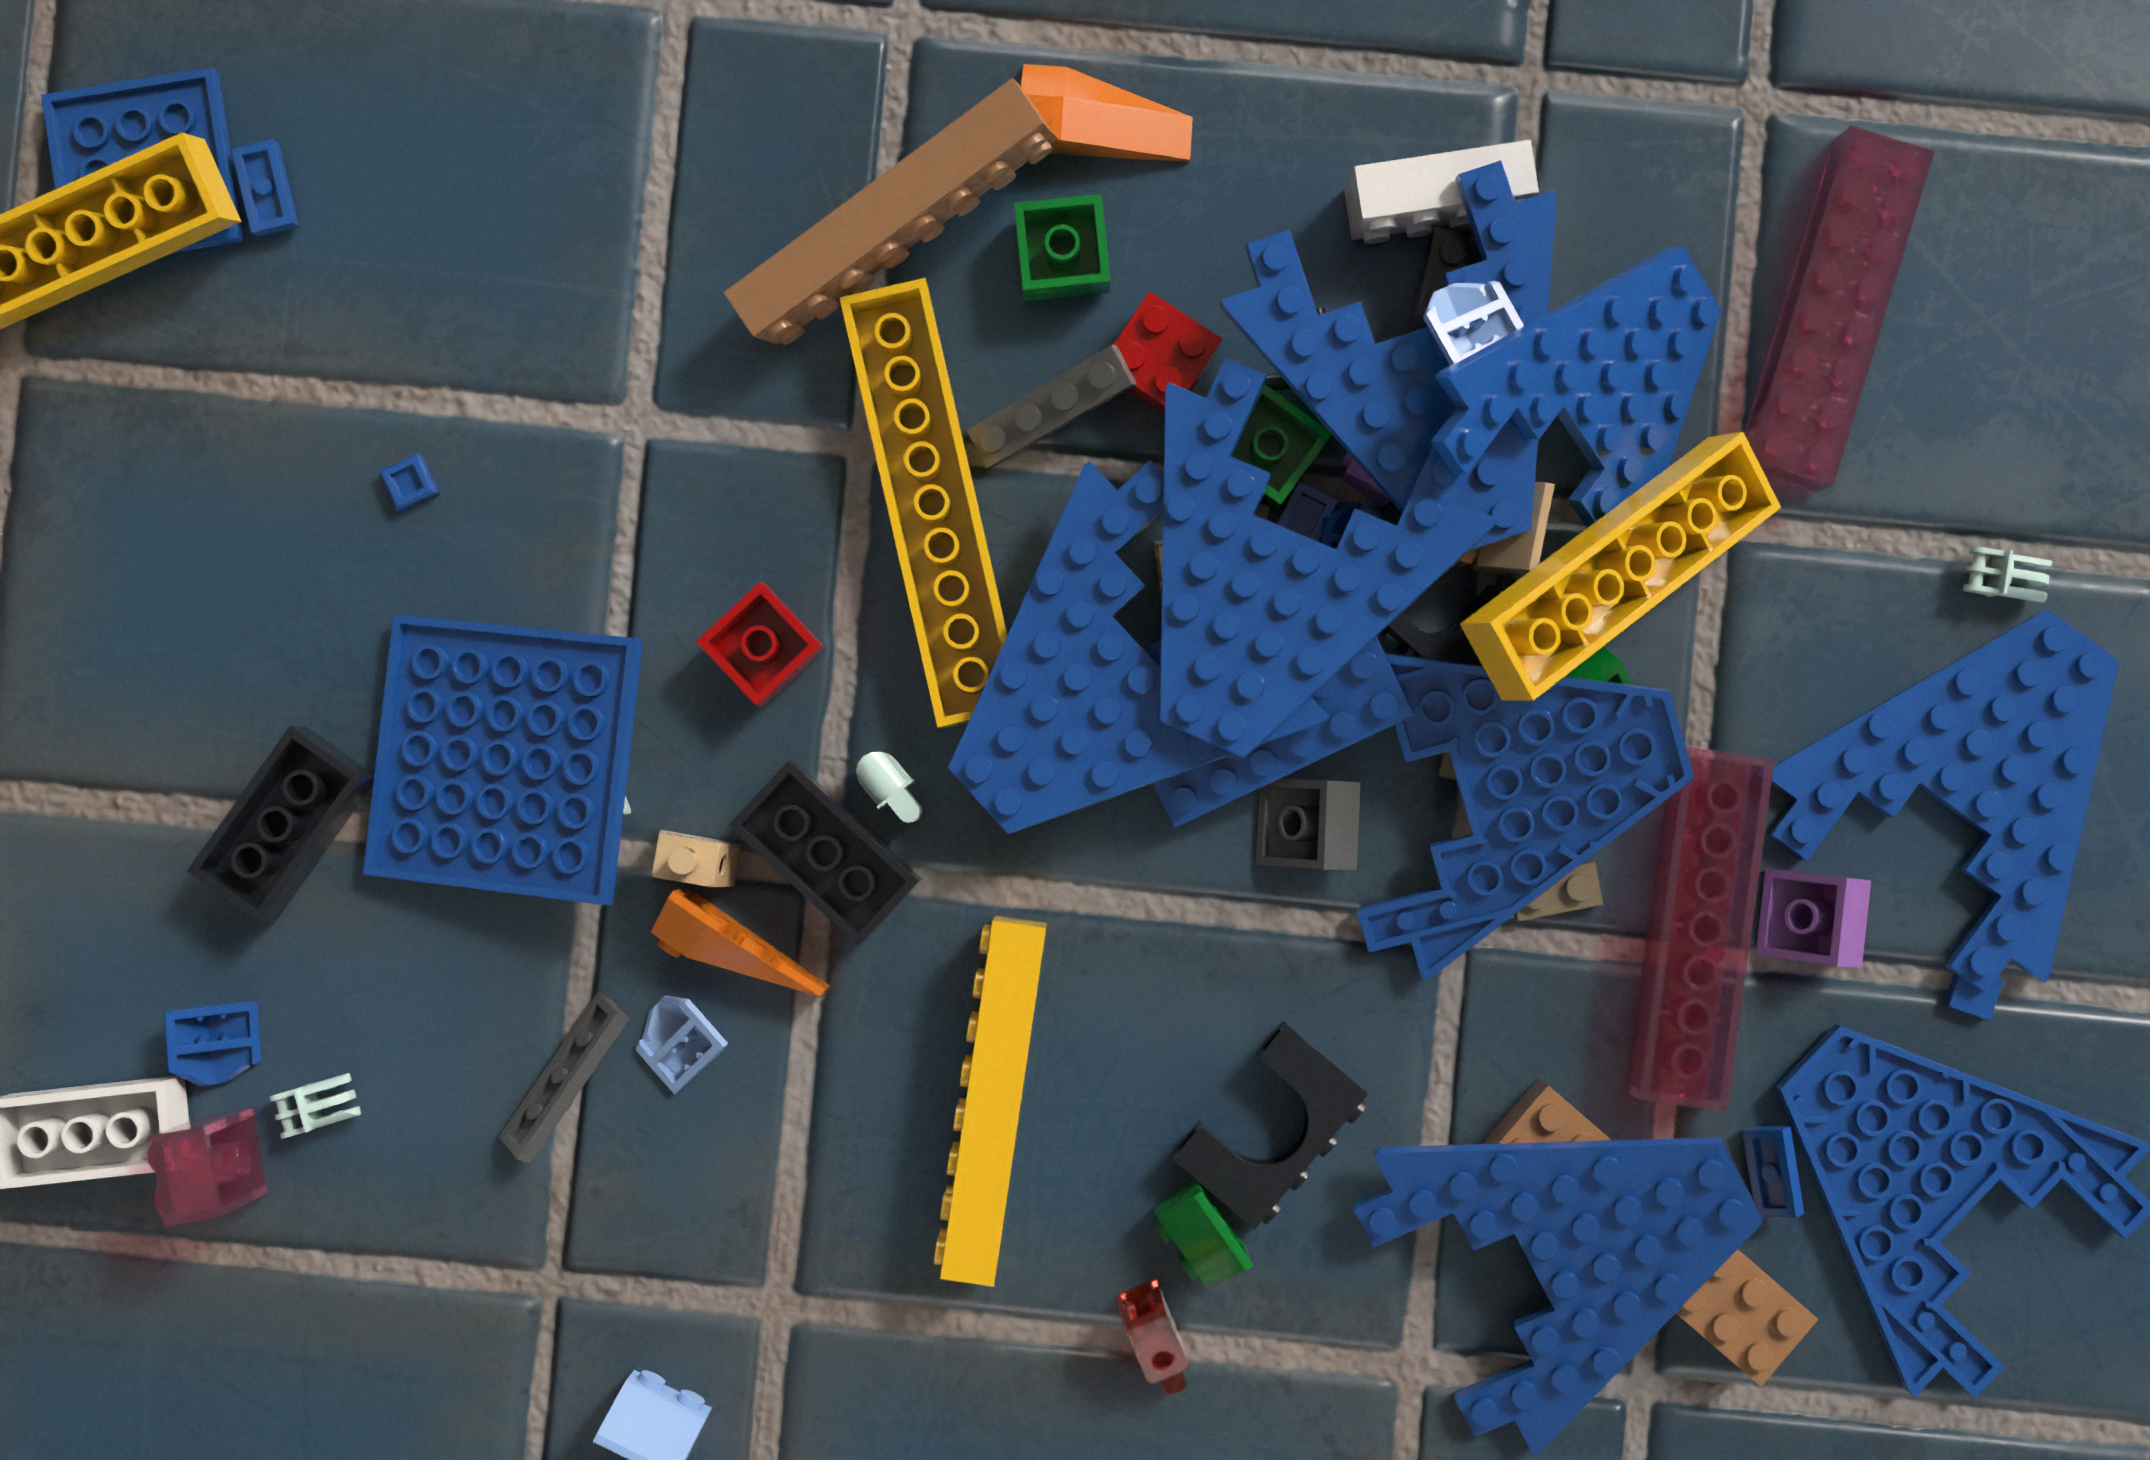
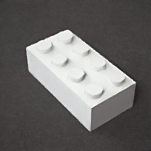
[1344,140,1539,244]
[0,1076,193,1189]

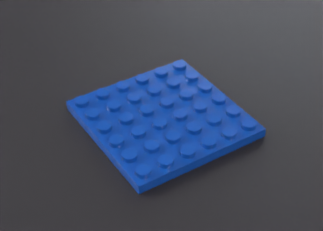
[363,614,643,905]

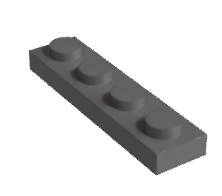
[967,345,1137,469]
[499,992,629,1164]

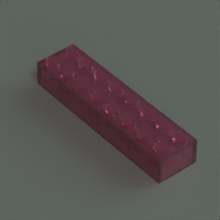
[1744,125,1935,492]
[1626,747,1774,1112]

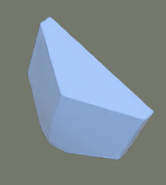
[1423,281,1524,366]
[636,995,728,1095]

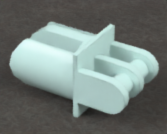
[1963,547,2052,603]
[856,752,922,823]
[269,1073,361,1139]

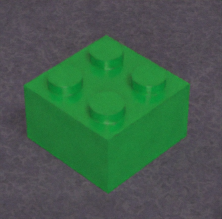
[1014,194,1111,301]
[1232,384,1332,511]

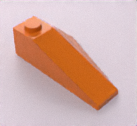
[1021,64,1193,162]
[651,887,830,997]

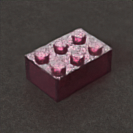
[147,1107,268,1227]

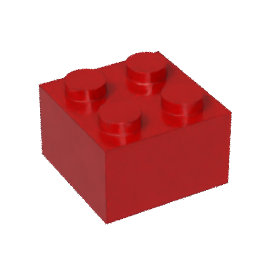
[1114,291,1223,416]
[696,581,827,708]

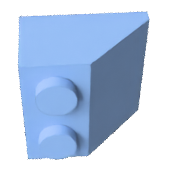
[593,1370,712,1460]

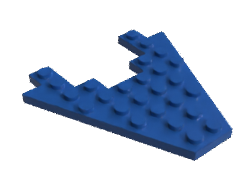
[1219,160,1557,550]
[1431,247,1722,528]
[1160,358,1497,759]
[948,460,1330,834]
[1760,609,2119,993]
[1357,653,1695,981]
[1775,1024,2150,1398]
[1353,1137,1763,1456]

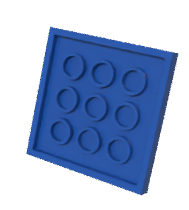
[41,67,244,253]

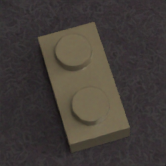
[1514,861,1604,921]

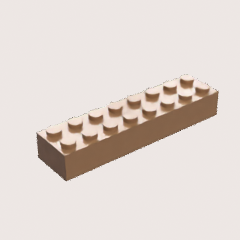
[723,78,1058,345]
[1482,1079,1819,1387]

